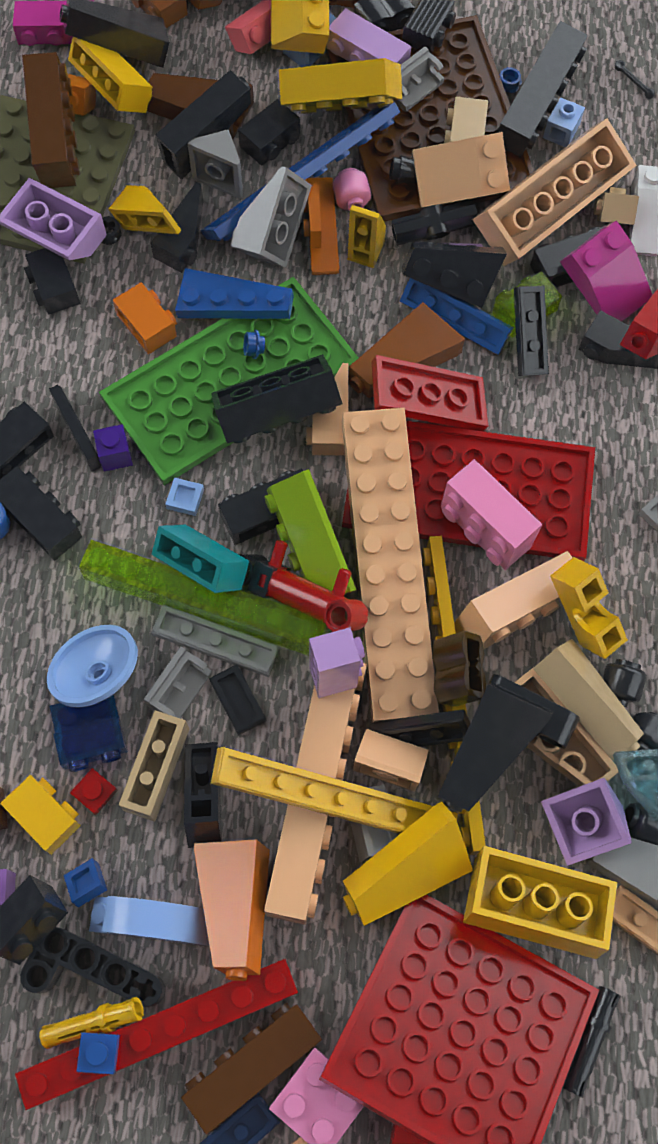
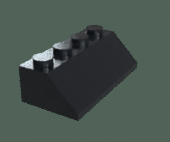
[211,354,343,444]

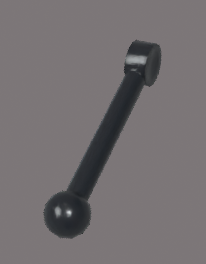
[614,60,655,99]

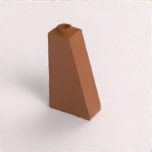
[348,302,465,398]

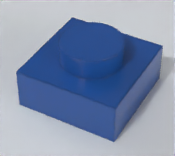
[63,858,107,908]
[77,1032,120,1074]

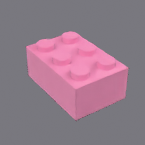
[441,459,542,571]

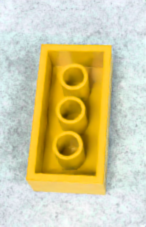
[279,58,402,114]
[463,846,617,959]

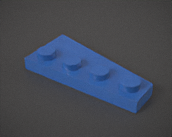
[175,268,294,319]

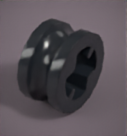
[101,216,121,245]

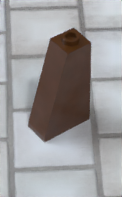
[147,73,254,140]

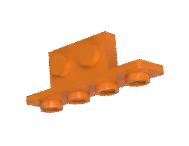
[303,177,340,275]

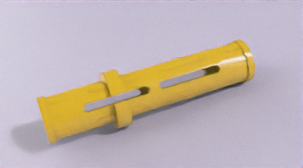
[39,997,144,1049]

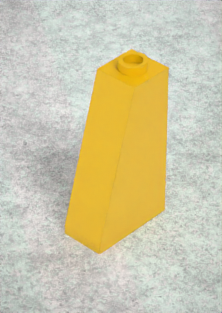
[342,802,473,926]

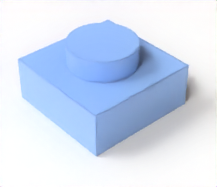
[165,477,204,516]

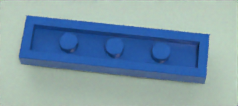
[400,278,514,355]

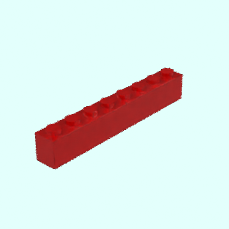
[15,959,298,1110]

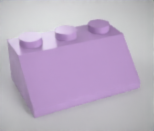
[0,178,107,261]

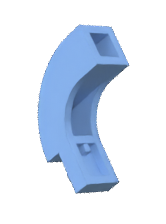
[89,896,209,946]

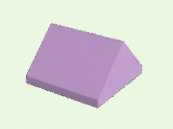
[541,777,632,866]

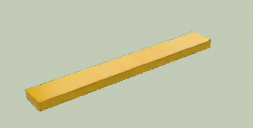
[211,747,458,834]

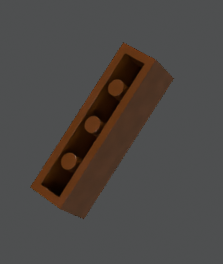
[181,1003,322,1135]

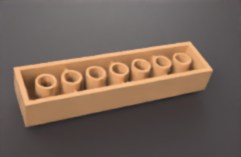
[264,663,367,925]

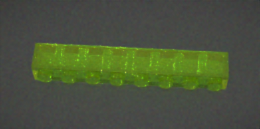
[79,540,327,656]

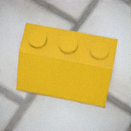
[271,0,329,54]

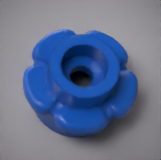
[499,67,522,93]
[243,330,265,359]

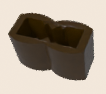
[432,631,486,707]

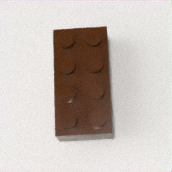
[22,52,80,188]

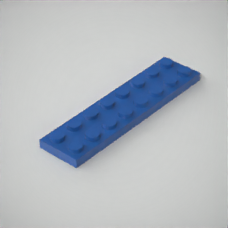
[200,102,400,242]

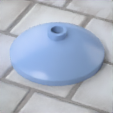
[47,625,138,707]

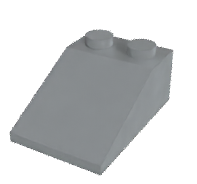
[231,166,312,268]

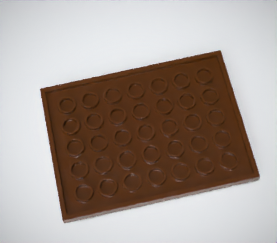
[326,15,534,222]

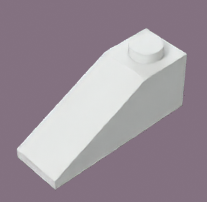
[629,165,658,257]

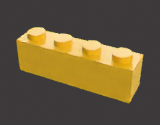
[68,37,152,113]

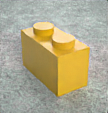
[0,775,81,855]

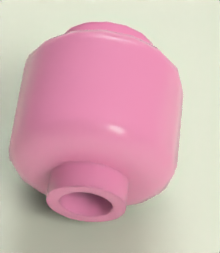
[333,168,371,211]

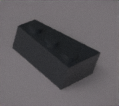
[402,241,507,308]

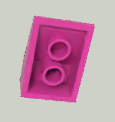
[560,220,653,322]

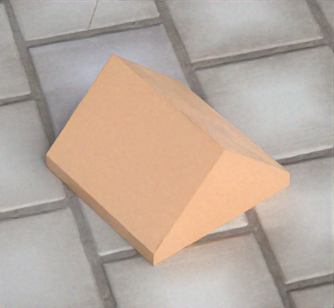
[353,729,429,792]

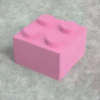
[269,1046,364,1144]

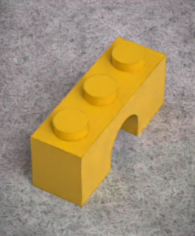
[550,557,628,659]

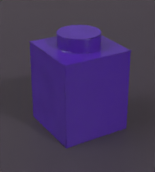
[93,424,133,472]

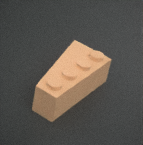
[454,551,572,649]

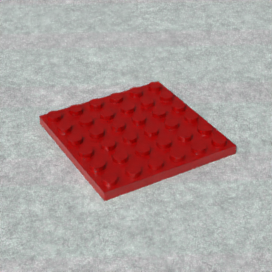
[319,894,599,1144]

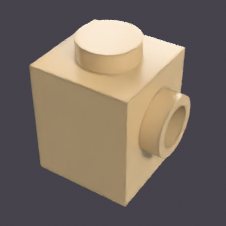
[594,187,639,225]

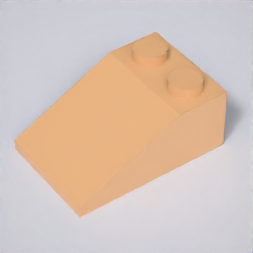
[412,132,510,207]

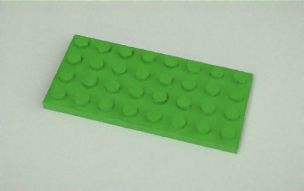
[99,276,359,485]

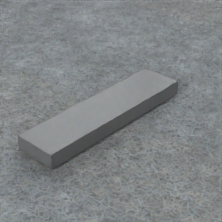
[151,604,280,677]

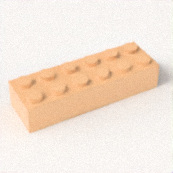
[472,118,637,266]

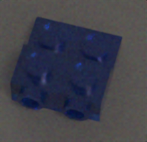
[49,694,128,772]

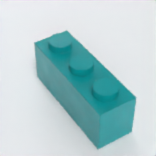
[151,524,249,593]

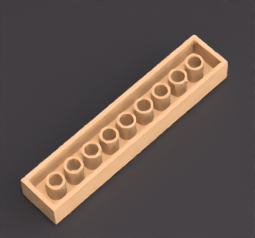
[342,408,439,722]

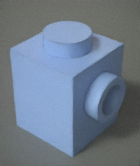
[543,97,585,147]

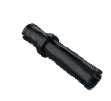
[562,986,621,1098]

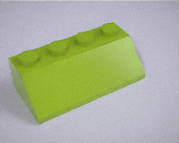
[264,469,356,594]

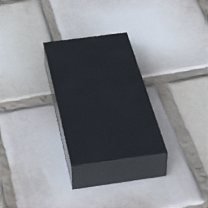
[209,664,267,736]

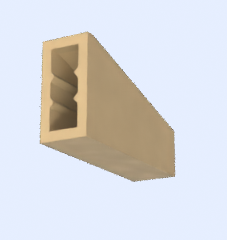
[533,639,644,761]

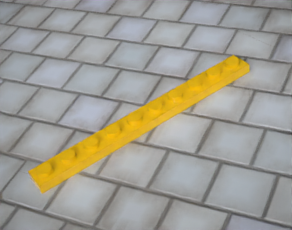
[422,536,486,855]

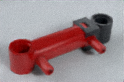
[238,540,368,632]

